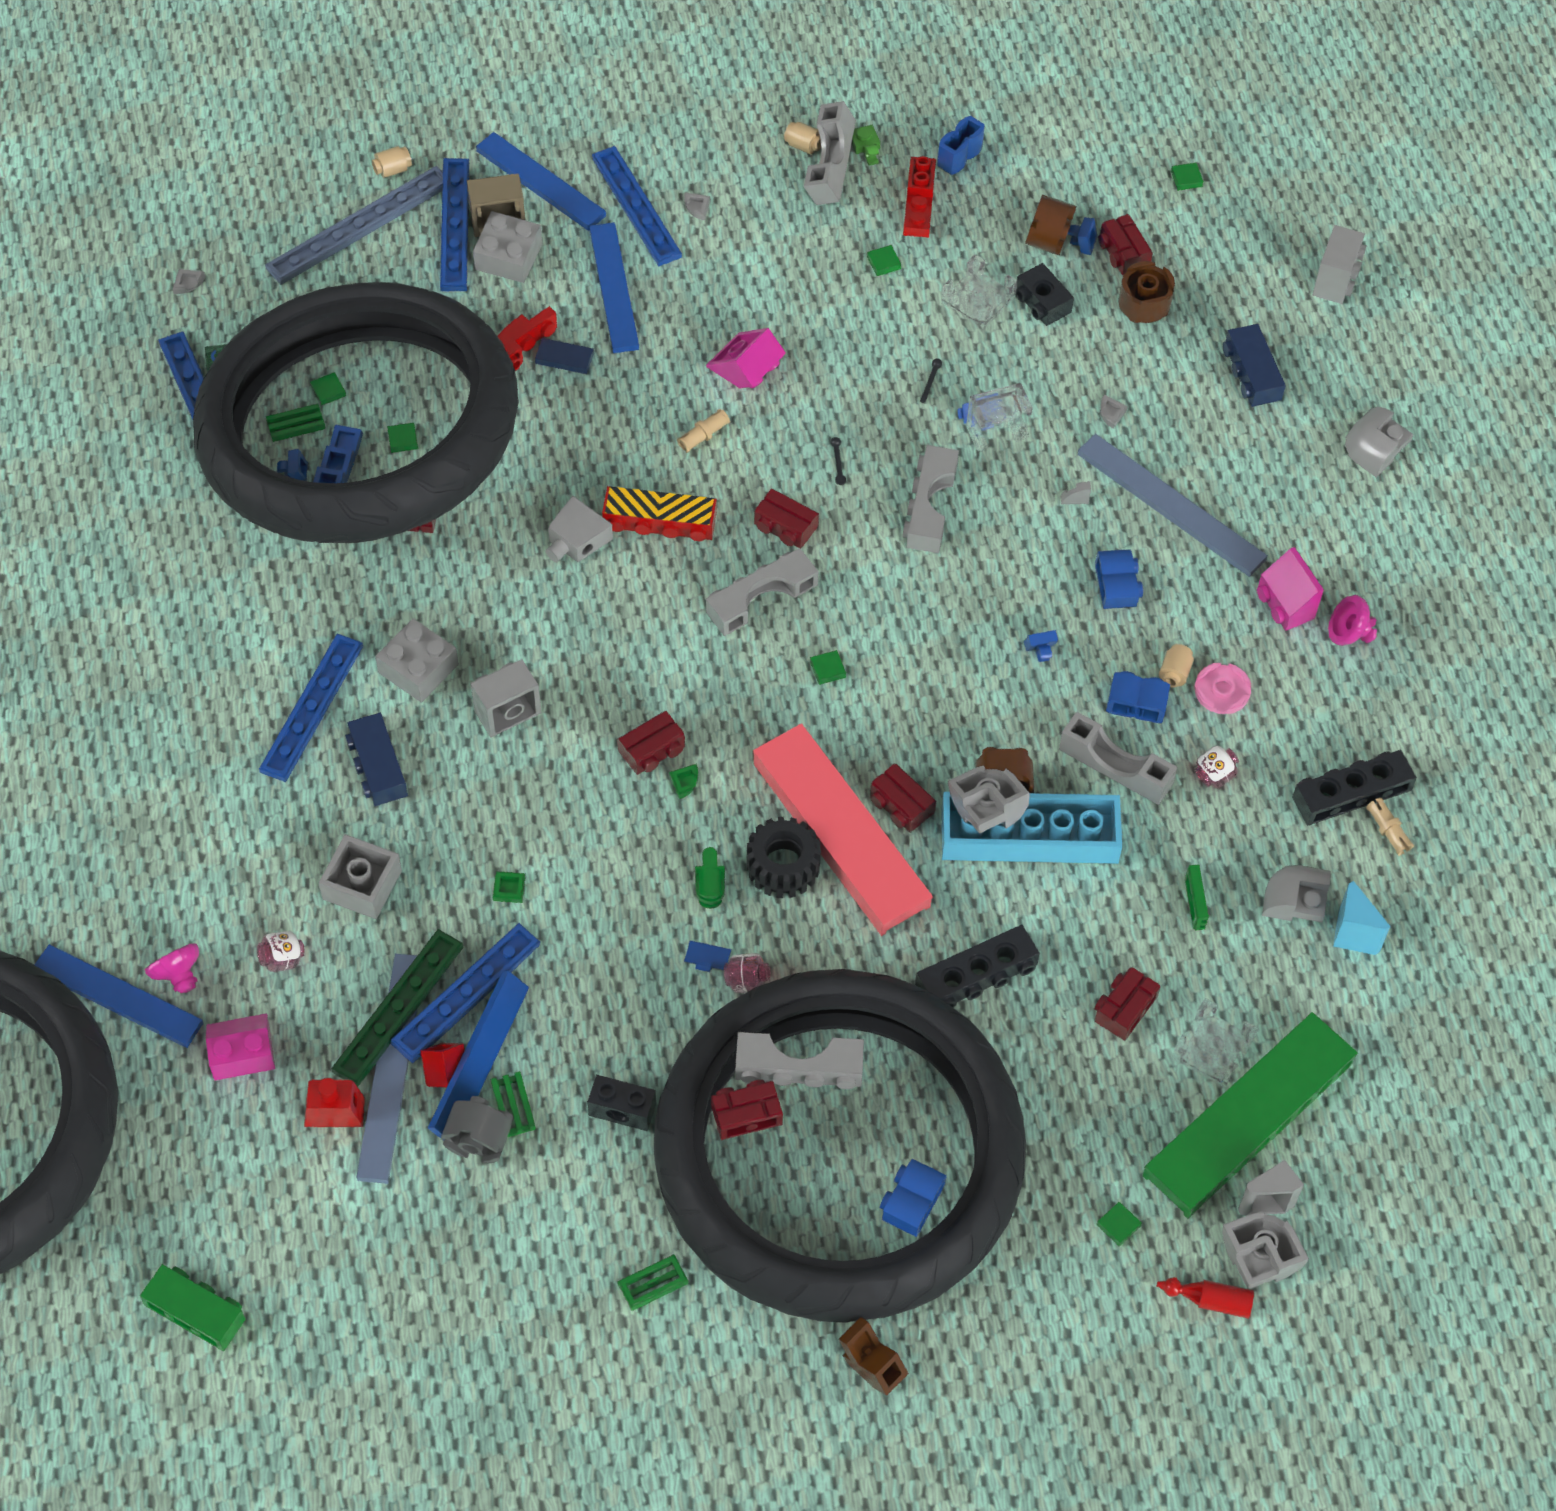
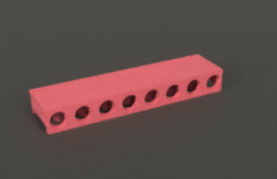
[753,723,933,936]

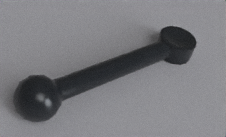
[920,358,942,404]
[830,437,846,485]

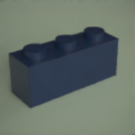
[1223,324,1286,407]
[345,712,408,807]

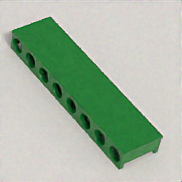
[1143,1012,1358,1219]

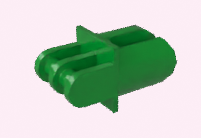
[695,847,725,909]

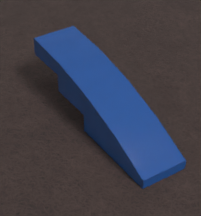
[313,425,363,483]

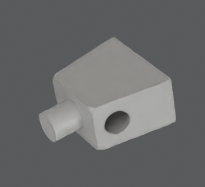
[546,496,613,562]

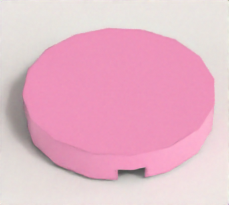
[1194,663,1251,714]

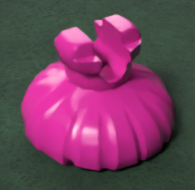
[1328,594,1377,646]
[145,943,199,993]

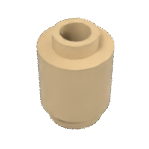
[784,122,821,155]
[372,146,412,178]
[1159,644,1194,687]

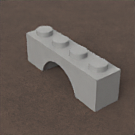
[804,101,856,205]
[902,445,959,553]
[706,548,818,636]
[1059,712,1177,805]
[736,1032,864,1089]

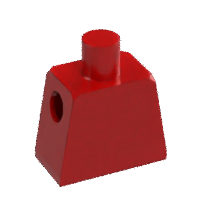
[304,1078,365,1127]

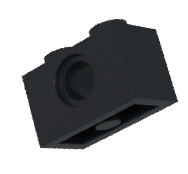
[1015,263,1074,326]
[587,1074,657,1131]

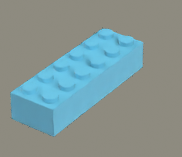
[941,792,1122,864]

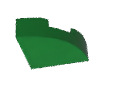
[669,763,698,799]

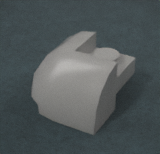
[1345,407,1413,477]
[948,766,1030,834]
[1262,865,1331,922]
[1222,1212,1309,1289]

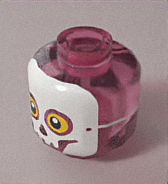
[1194,745,1239,789]
[257,931,305,972]
[724,953,770,993]

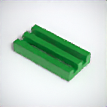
[265,403,326,442]
[1184,865,1209,930]
[490,1071,536,1137]
[617,1254,689,1311]

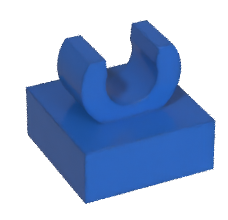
[1068,217,1098,255]
[277,449,308,481]
[1024,630,1058,662]

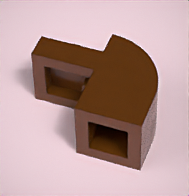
[838,1317,909,1396]

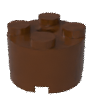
[1025,194,1077,255]
[1118,261,1175,323]
[975,747,1034,793]

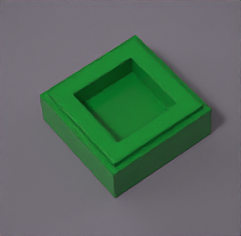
[1171,162,1204,191]
[867,245,901,276]
[310,372,346,406]
[387,423,418,453]
[810,650,846,685]
[492,871,526,903]
[1097,1202,1142,1246]

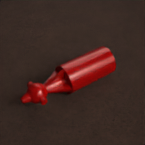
[1156,1277,1254,1319]

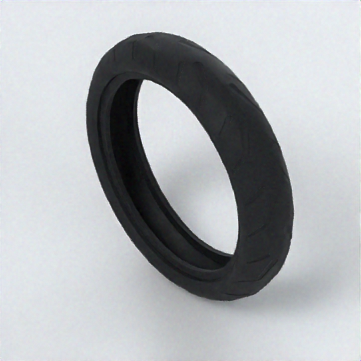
[193,282,519,543]
[0,951,118,1274]
[654,969,1026,1323]

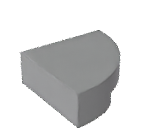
[684,192,710,220]
[173,269,205,294]
[1100,395,1128,429]
[1061,481,1091,504]

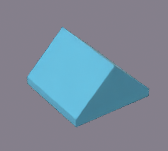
[1333,881,1391,955]

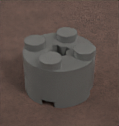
[441,1096,513,1163]

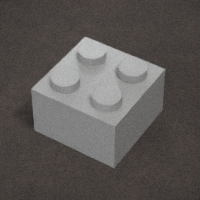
[473,211,542,283]
[1312,225,1367,304]
[375,619,459,703]
[471,659,541,738]
[319,834,402,919]

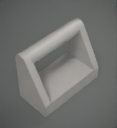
[1238,1160,1304,1215]

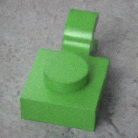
[852,124,880,166]

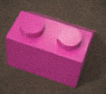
[705,328,786,389]
[1257,547,1324,631]
[206,1013,276,1081]

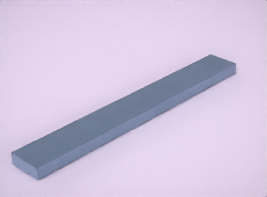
[265,165,443,285]
[1078,433,1268,577]
[356,953,418,1184]

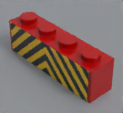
[602,486,717,541]

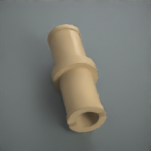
[677,409,730,453]
[1366,798,1414,856]

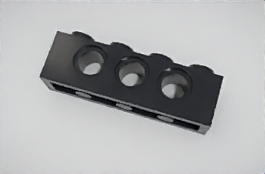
[1292,750,1417,826]
[915,924,1040,1008]

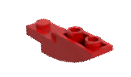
[903,156,936,238]
[498,306,558,371]

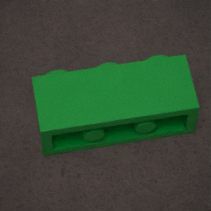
[140,1264,246,1352]

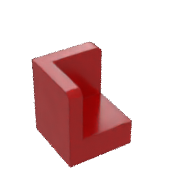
[421,1043,465,1088]

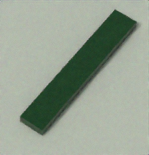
[331,929,464,1087]

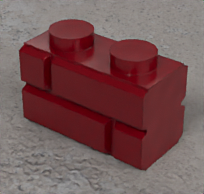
[1098,214,1153,275]
[754,488,819,549]
[617,711,685,775]
[870,763,937,833]
[1094,967,1161,1041]
[711,1080,783,1140]

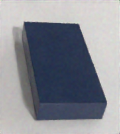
[535,338,594,374]

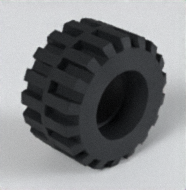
[747,817,821,898]

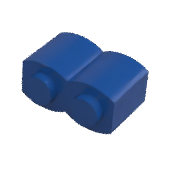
[937,116,985,175]
[1095,549,1143,609]
[1106,671,1170,723]
[880,1159,947,1237]

